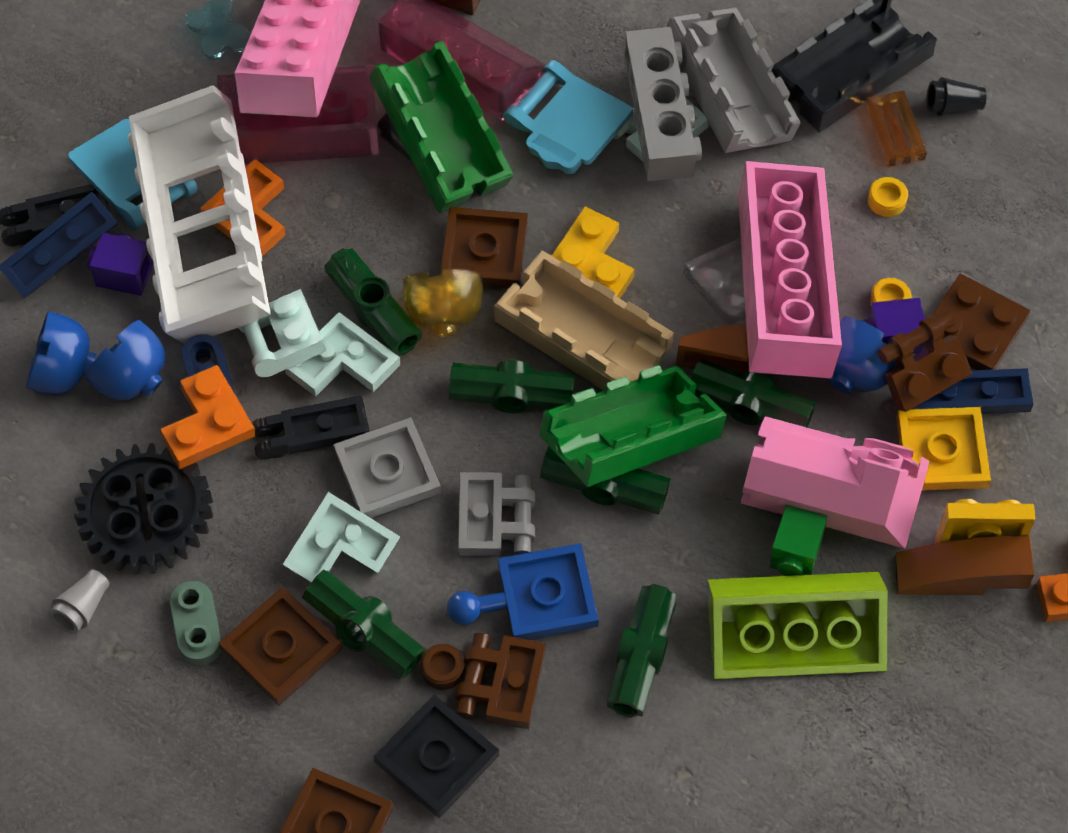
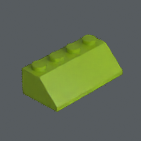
[708,572,888,679]

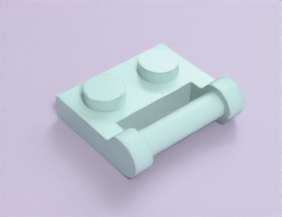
[238,289,327,377]

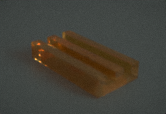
[866,91,927,167]

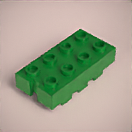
[369,40,514,214]
[539,365,727,487]

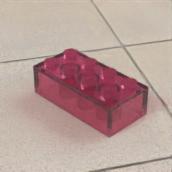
[217,65,379,164]

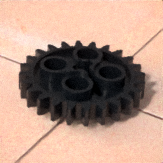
[74,443,213,575]

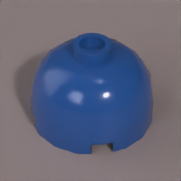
[26,311,96,395]
[830,316,897,394]
[85,320,165,401]

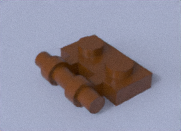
[877,311,973,412]
[455,633,546,729]

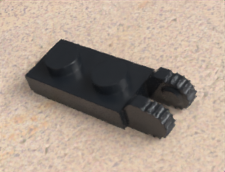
[0,184,111,247]
[252,396,370,460]

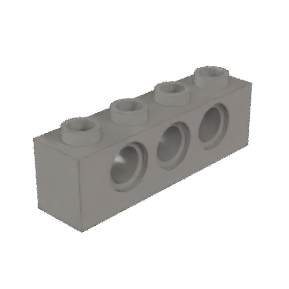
[624,27,702,182]

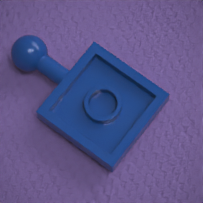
[447,543,599,640]

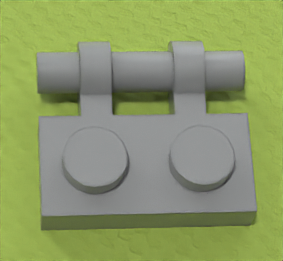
[458,472,535,556]

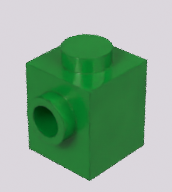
[770,505,827,576]

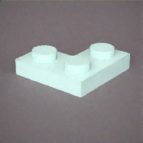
[285,312,400,397]
[283,492,400,582]

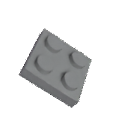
[333,417,441,518]

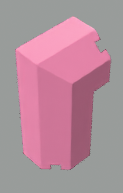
[741,416,929,549]

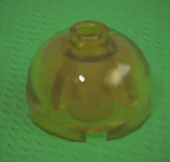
[402,269,483,337]

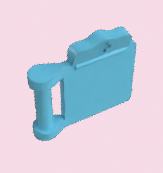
[503,60,633,174]
[68,119,198,231]

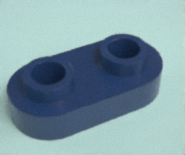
[181,335,235,394]

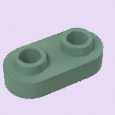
[170,581,222,666]

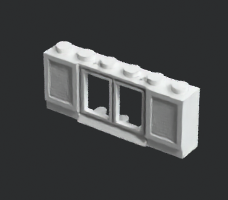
[128,85,271,344]

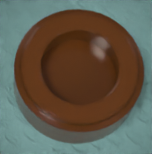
[421,644,465,690]

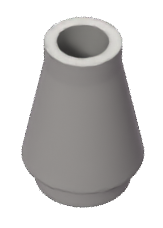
[49,570,110,634]

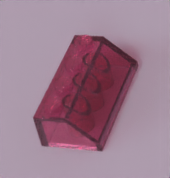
[378,0,546,121]

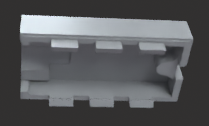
[667,7,801,153]

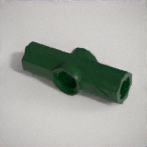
[324,248,422,356]
[691,359,816,428]
[449,360,575,414]
[540,446,671,515]
[302,570,426,678]
[607,584,677,718]

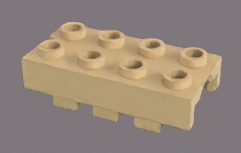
[494,250,674,391]

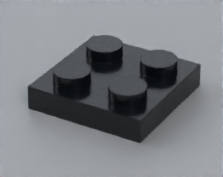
[374,695,499,819]

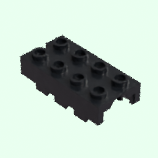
[772,0,937,133]

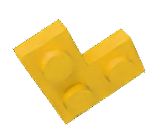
[552,206,635,298]

